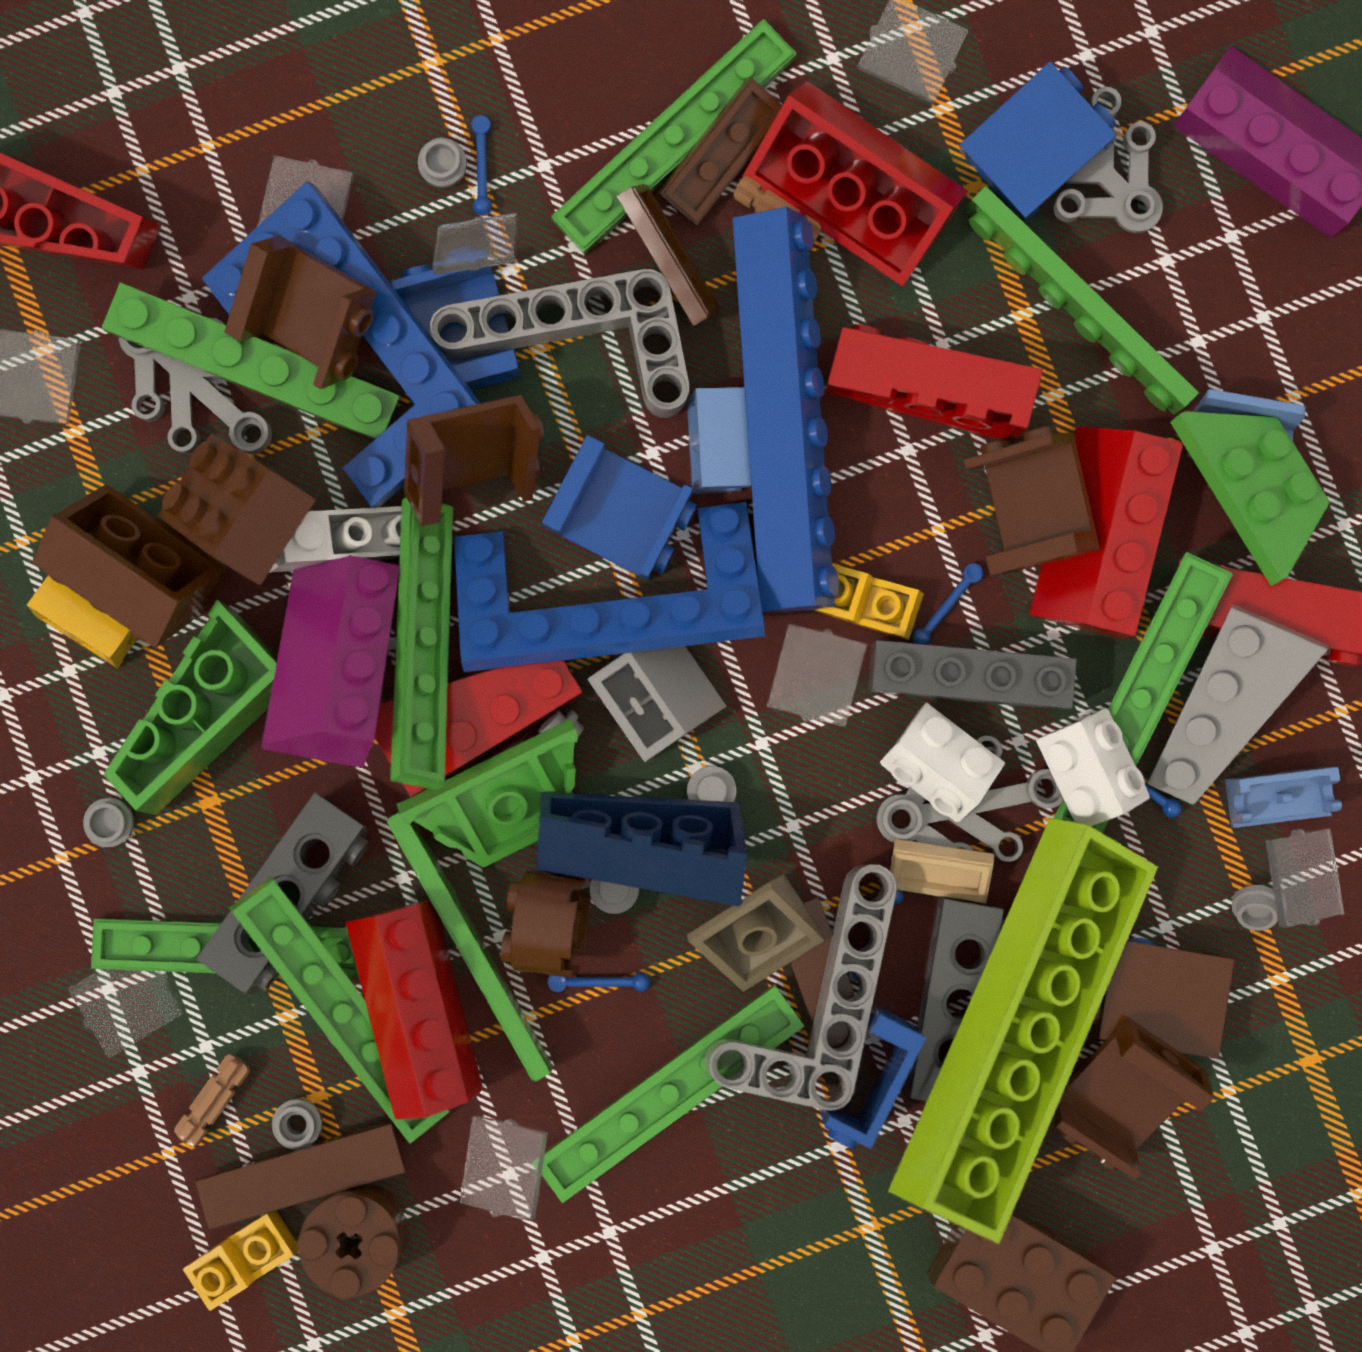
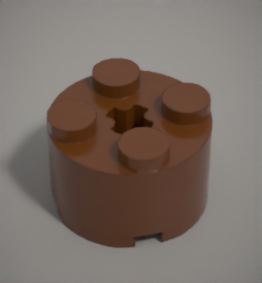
[501,871,591,979]
[297,1185,407,1300]

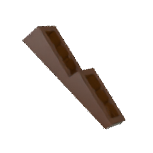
[195,1120,405,1230]

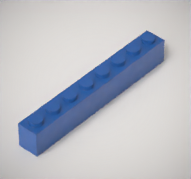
[732,207,839,613]

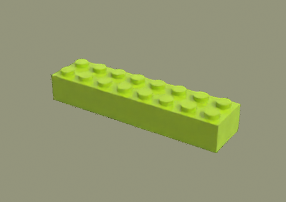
[888,818,1158,1244]

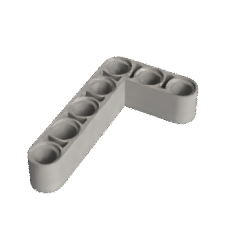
[430,269,689,418]
[704,865,896,1110]

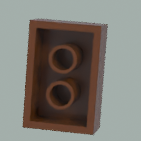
[157,433,316,585]
[32,484,227,648]
[927,1209,1116,1352]

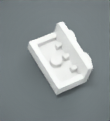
[880,702,1005,822]
[1036,708,1149,826]

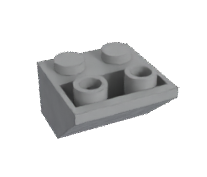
[588,646,727,762]

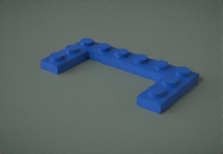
[202,181,481,507]
[454,502,765,672]

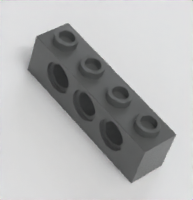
[867,640,1077,710]
[196,793,371,994]
[906,896,1006,1101]

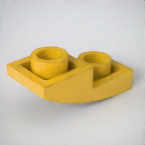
[814,564,924,640]
[183,1210,298,1311]

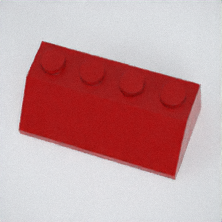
[742,81,968,287]
[1028,426,1183,640]
[345,899,483,1119]

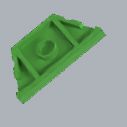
[1170,411,1330,587]
[397,719,578,868]

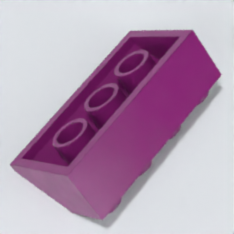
[1173,46,1362,238]
[261,555,399,768]

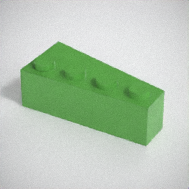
[103,600,278,815]

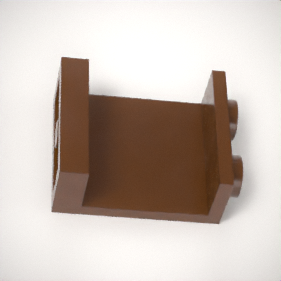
[224,235,377,389]
[404,395,544,526]
[964,426,1100,576]
[1090,941,1235,1059]
[1054,1017,1215,1180]

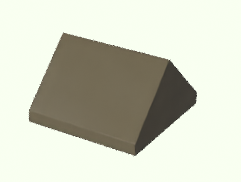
[687,874,825,992]

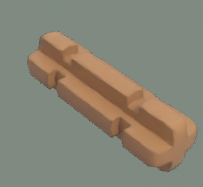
[733,176,821,243]
[174,1054,250,1147]

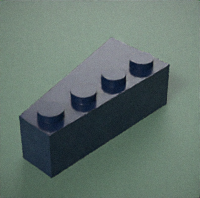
[537,792,747,906]

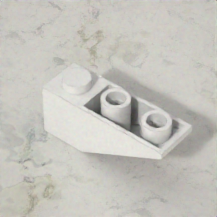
[269,506,402,573]

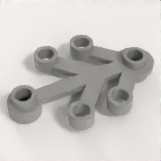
[1053,87,1163,233]
[119,318,272,454]
[876,736,1064,862]

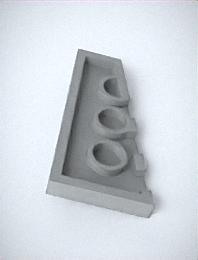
[1148,604,1328,805]

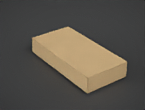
[890,839,994,904]

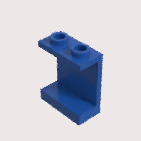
[960,61,1117,224]
[391,252,522,391]
[542,435,697,581]
[818,1004,926,1150]

